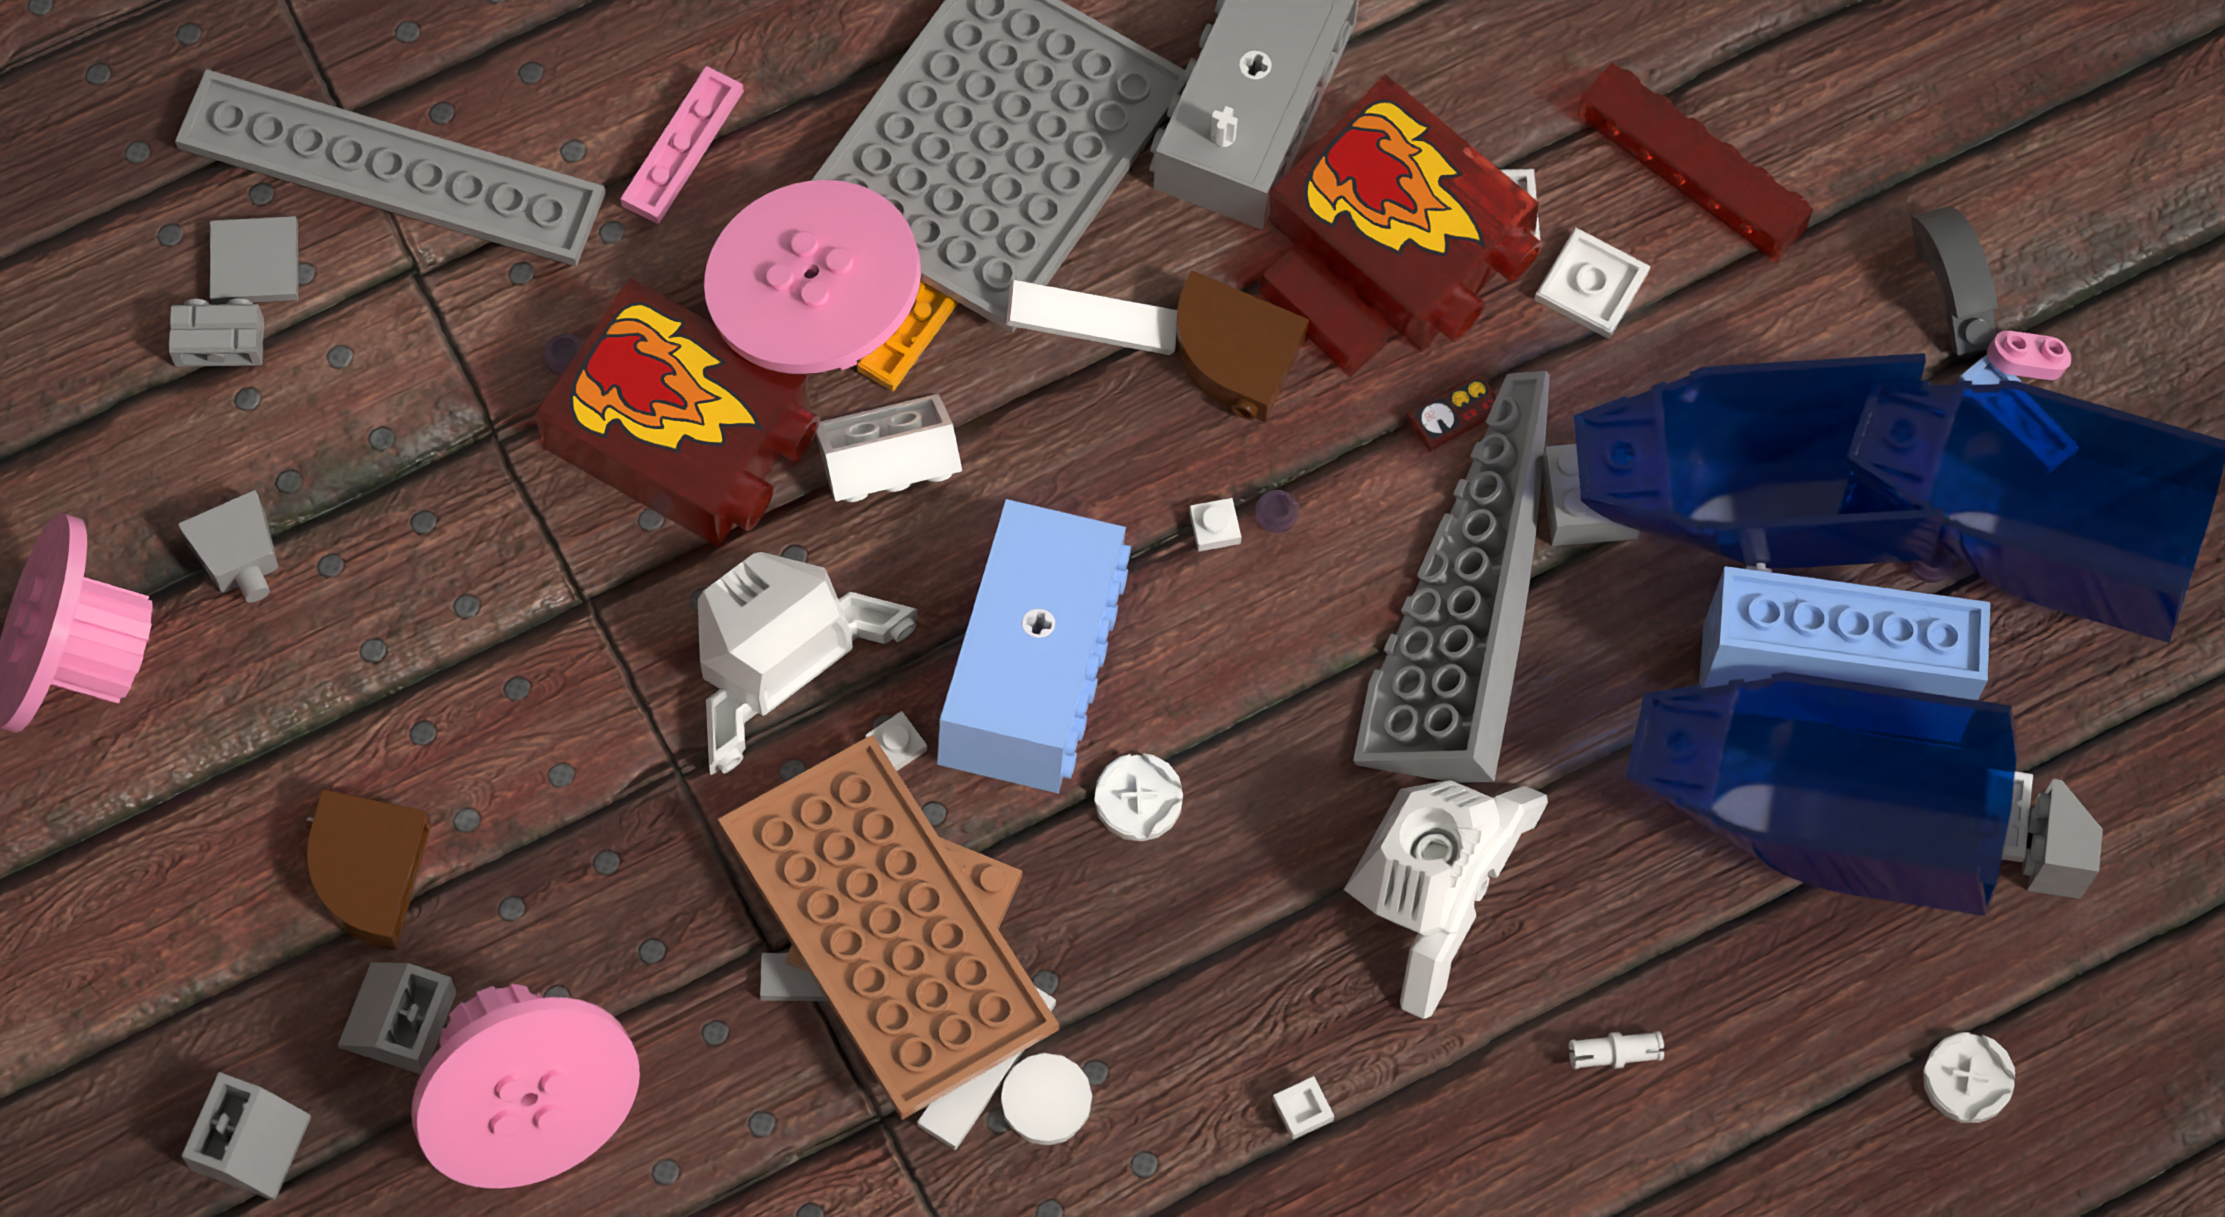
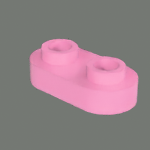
[1987,330,2071,380]

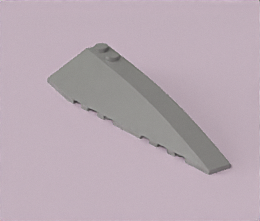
[1353,371,1550,783]

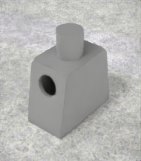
[179,490,278,603]

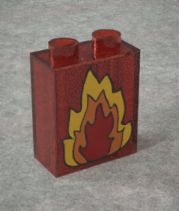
[1269,74,1543,352]
[535,278,820,547]

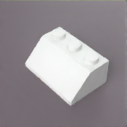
[813,394,962,502]

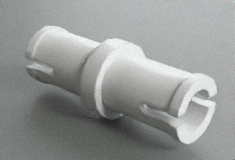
[1569,1031,1664,1069]

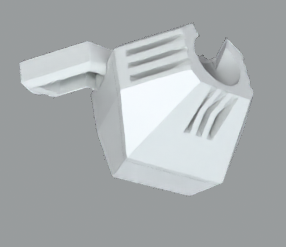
[698,552,918,775]
[1344,780,1548,1019]

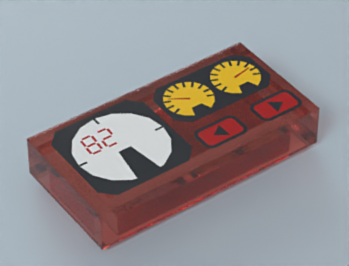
[1406,373,1496,452]

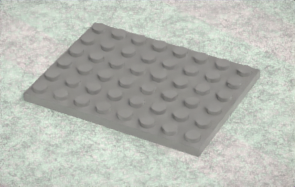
[811,0,1187,333]

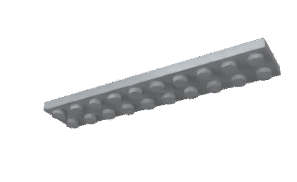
[175,69,605,267]

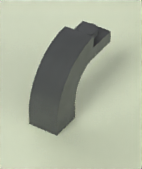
[1911,206,1998,355]

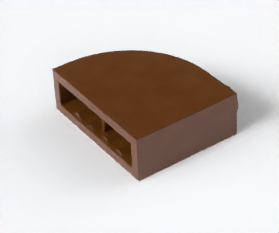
[1176,270,1309,422]
[307,789,432,951]

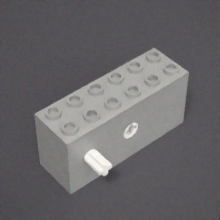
[1149,0,1359,230]

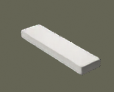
[1006,280,1177,355]
[917,987,1056,1151]

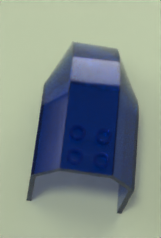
[1574,353,1944,568]
[1846,380,2225,643]
[1626,672,2018,916]

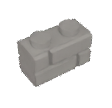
[169,298,264,367]

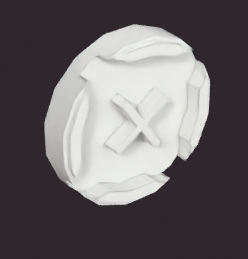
[1094,754,1183,842]
[1923,1033,2015,1123]
[1001,1053,1092,1145]

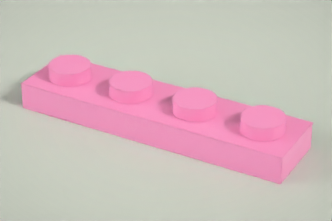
[621,66,744,225]

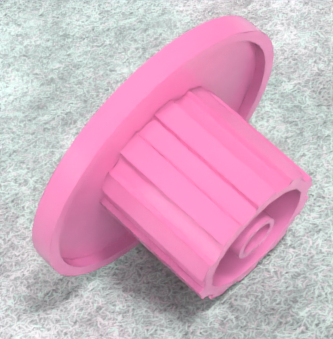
[704,180,921,374]
[0,513,153,733]
[411,984,640,1188]

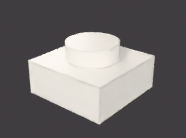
[1189,498,1241,552]
[865,711,927,771]
[1272,1076,1334,1140]

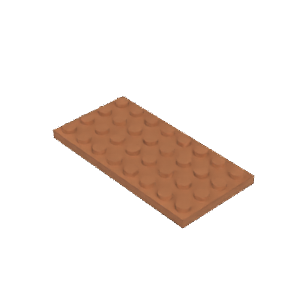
[718,734,1059,1120]

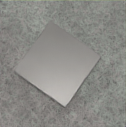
[210,216,298,304]

